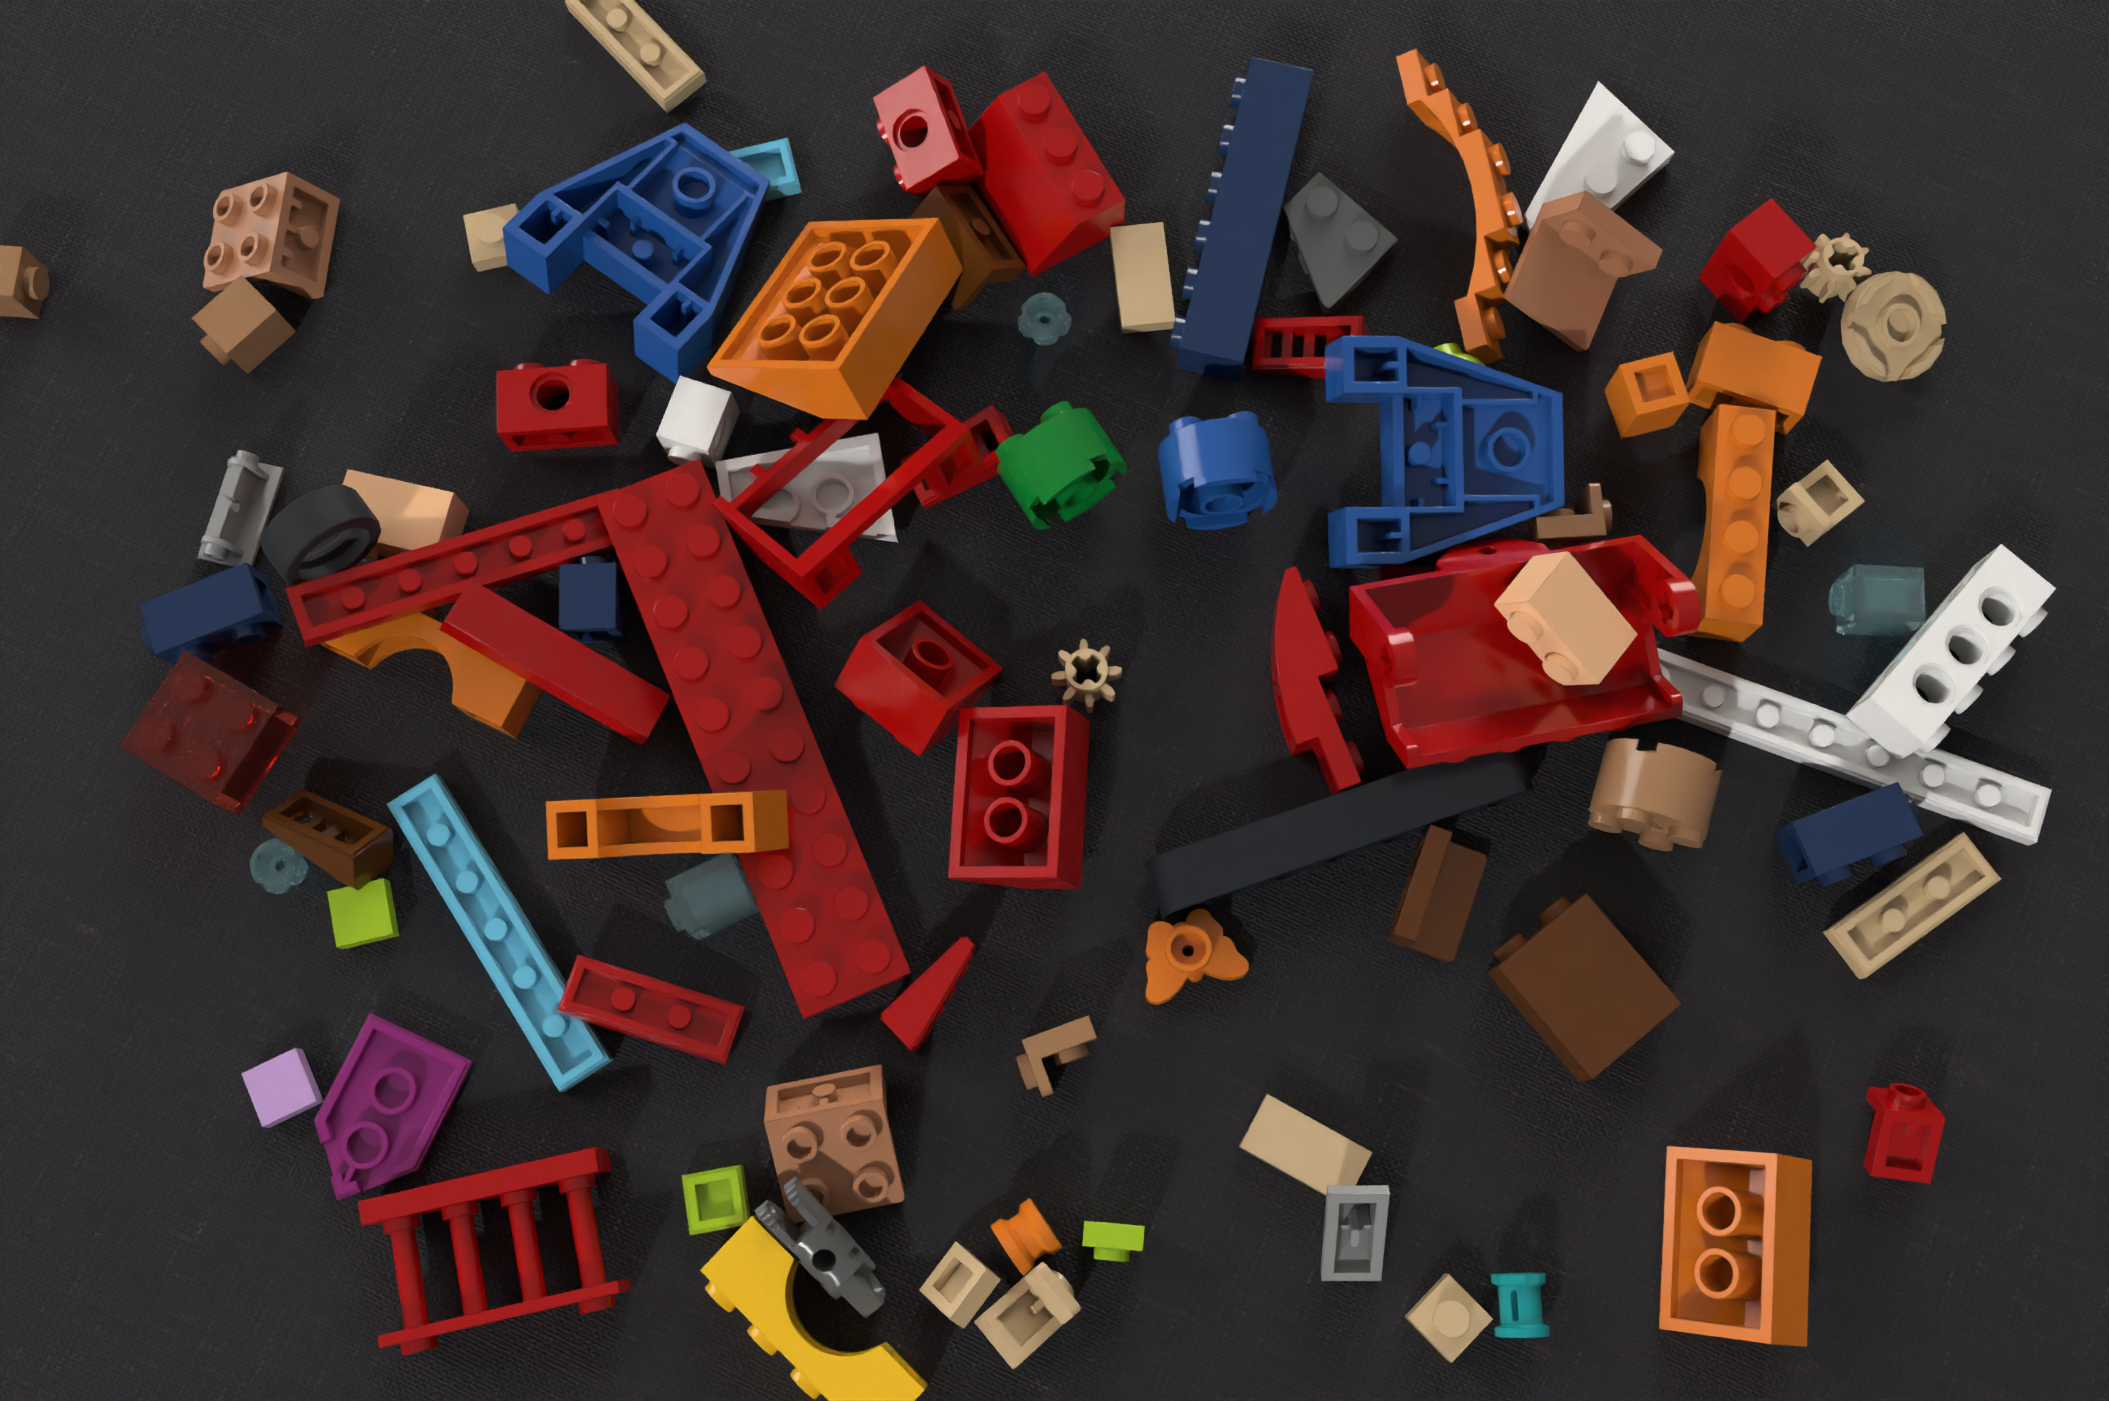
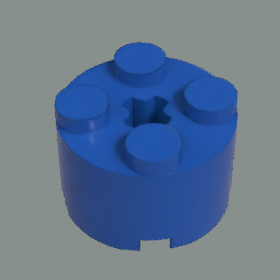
[1157,411,1278,530]

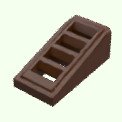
[262,789,394,890]

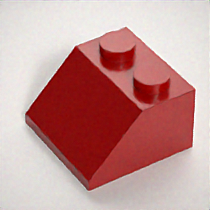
[834,600,1004,757]

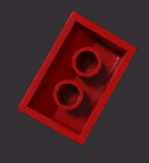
[969,72,1125,277]
[948,705,1090,889]

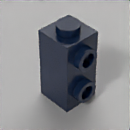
[139,562,284,668]
[1774,782,1923,888]

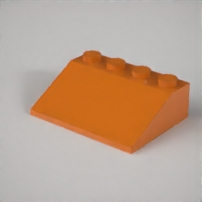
[707,218,963,420]

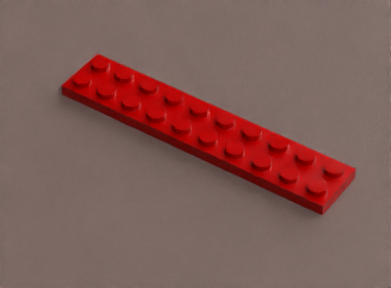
[595,459,912,1020]

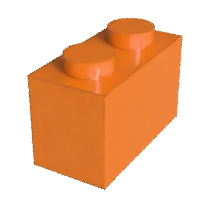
[1685,321,1822,435]

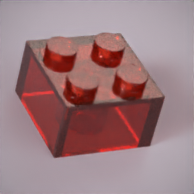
[119,650,303,815]

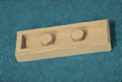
[565,0,707,114]
[1823,832,2001,979]

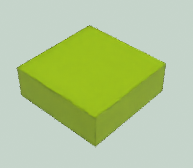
[327,878,399,949]
[682,1165,751,1235]

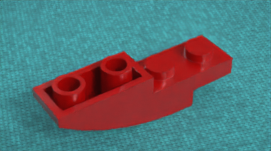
[1271,566,1364,796]

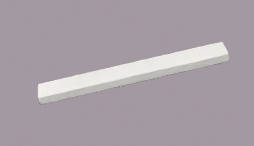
[1657,648,2052,846]

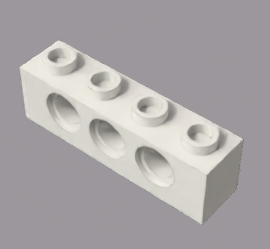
[1846,544,2056,761]

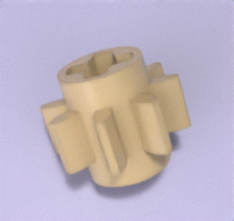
[1800,233,1872,303]
[1051,639,1122,713]

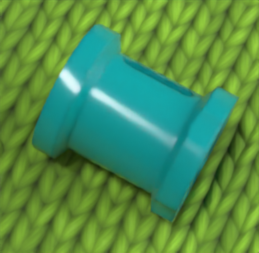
[1491,1272,1550,1338]

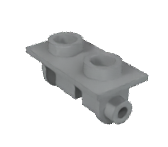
[197,450,285,567]

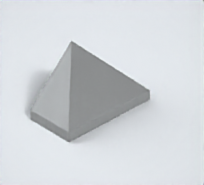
[1320,1185,1390,1281]

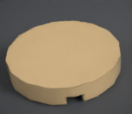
[1841,271,1946,382]

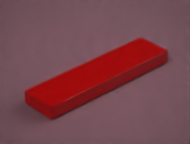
[439,580,671,746]

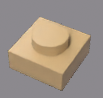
[463,204,519,272]
[919,1242,1001,1329]
[1404,1273,1493,1363]

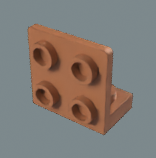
[203,172,340,300]
[1504,191,1663,351]
[764,1064,904,1223]

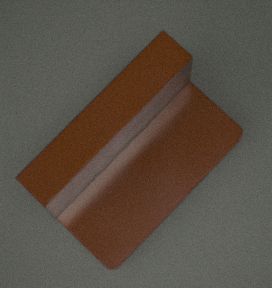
[909,184,1026,310]
[1386,824,1487,963]

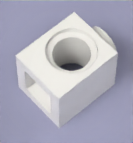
[656,376,740,469]

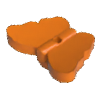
[1146,908,1249,1005]

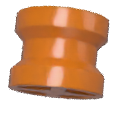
[990,1198,1063,1276]

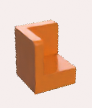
[1605,352,1691,439]

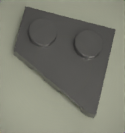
[1281,172,1399,317]

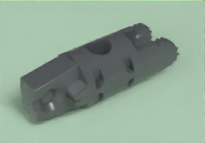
[754,1176,886,1318]

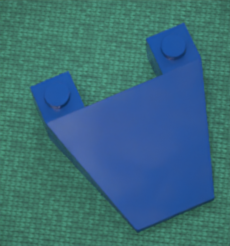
[502,122,770,384]
[1325,336,1565,569]

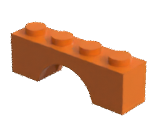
[1686,404,1776,643]
[320,608,543,739]
[546,790,789,860]

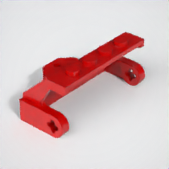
[1349,535,1701,769]

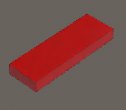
[557,954,745,1065]

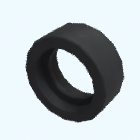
[260,485,382,586]

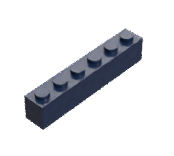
[1169,57,1314,383]

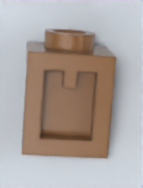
[1525,483,1612,551]
[1016,1015,1097,1098]

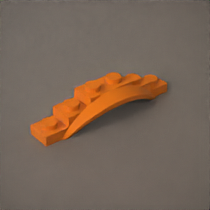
[1396,49,1523,364]

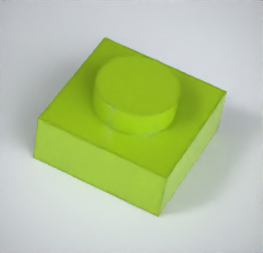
[1082,1220,1145,1262]

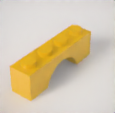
[700,1216,929,1401]

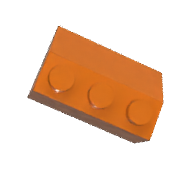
[1659,1146,1812,1347]

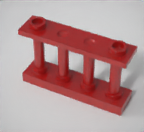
[358,1147,632,1356]

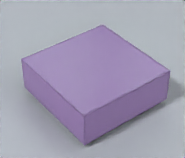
[241,1048,324,1128]

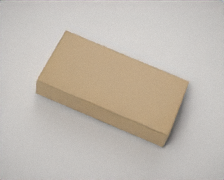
[1110,222,1175,334]
[1239,1094,1372,1196]

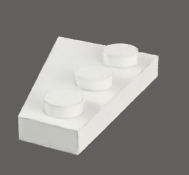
[1520,81,1675,234]
[715,433,898,542]

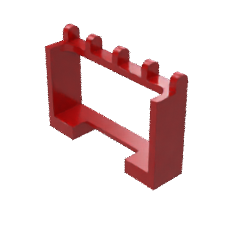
[711,376,984,610]

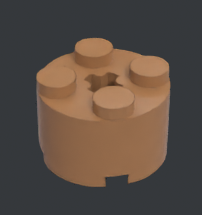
[1588,738,1722,851]

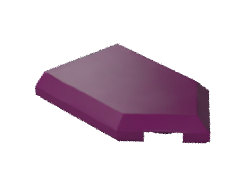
[314,1013,474,1200]

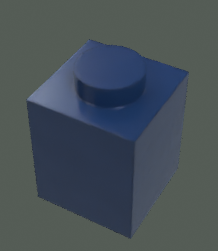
[559,556,628,644]

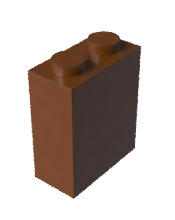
[1487,893,1681,1082]

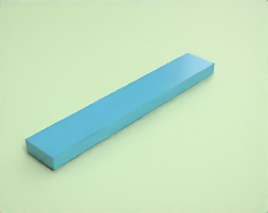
[387,773,613,1092]

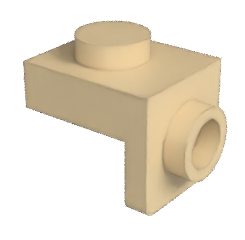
[1771,459,1865,547]
[974,1262,1081,1369]

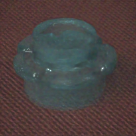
[1018,292,1071,345]
[250,838,308,894]

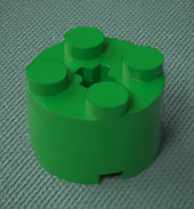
[995,401,1128,530]

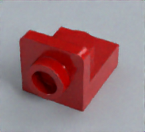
[1863,1083,1946,1184]

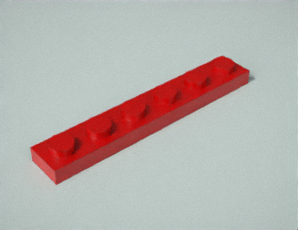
[285,488,619,648]

